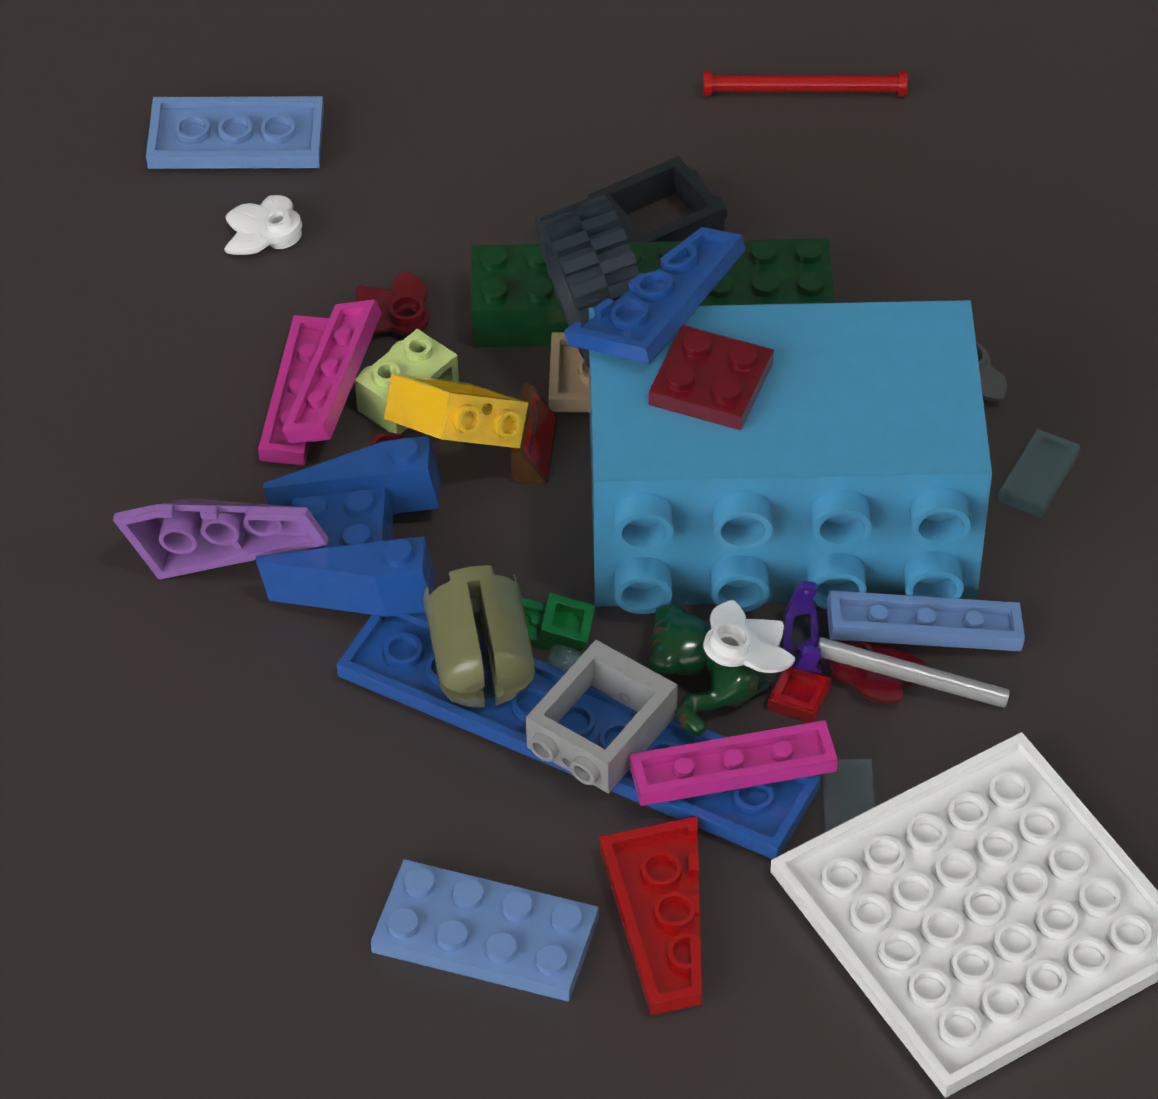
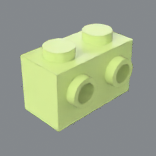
[355,329,459,435]

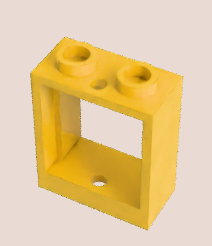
[383,373,528,449]

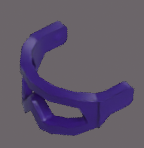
[780,581,822,674]

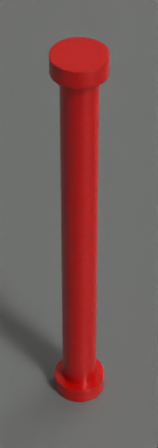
[703,71,908,96]

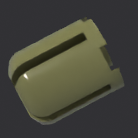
[423,565,535,708]

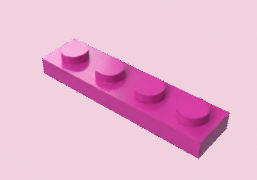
[282,299,382,444]
[258,315,329,466]
[629,720,838,806]

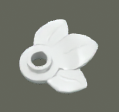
[224,195,303,255]
[703,600,795,673]

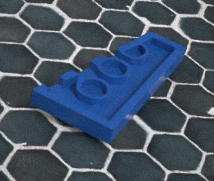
[564,227,745,364]

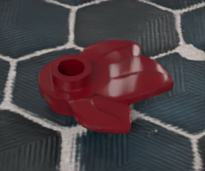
[356,270,430,335]
[828,640,926,704]

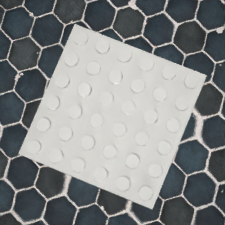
[770,732,1158,1098]

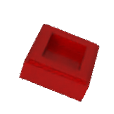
[768,668,832,723]

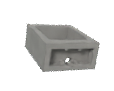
[526,640,678,794]

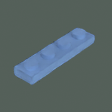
[826,590,1025,651]

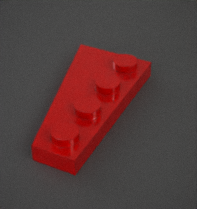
[599,816,702,1016]

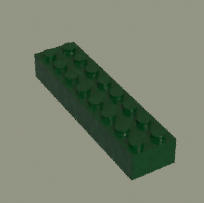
[471,238,835,348]

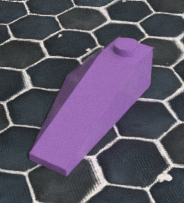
[113,498,328,580]

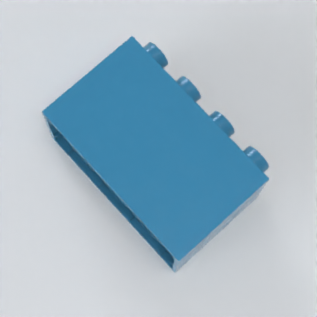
[589,300,992,614]

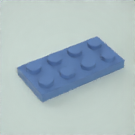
[146,96,324,169]
[371,859,599,1002]

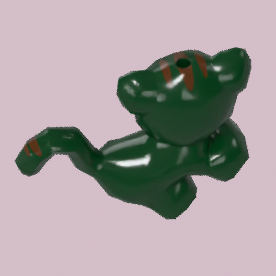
[648,605,771,737]

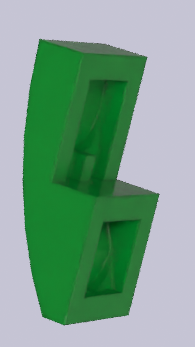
[522,593,595,650]

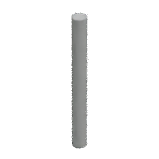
[817,637,1010,708]

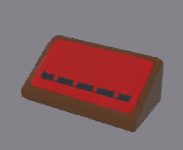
[511,383,557,485]

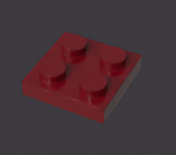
[649,325,774,431]

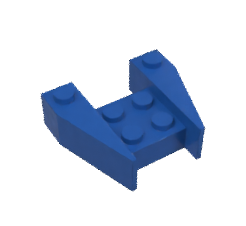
[256,436,441,617]

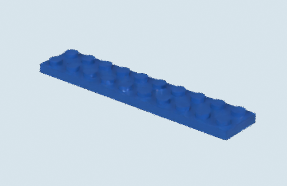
[336,613,821,859]

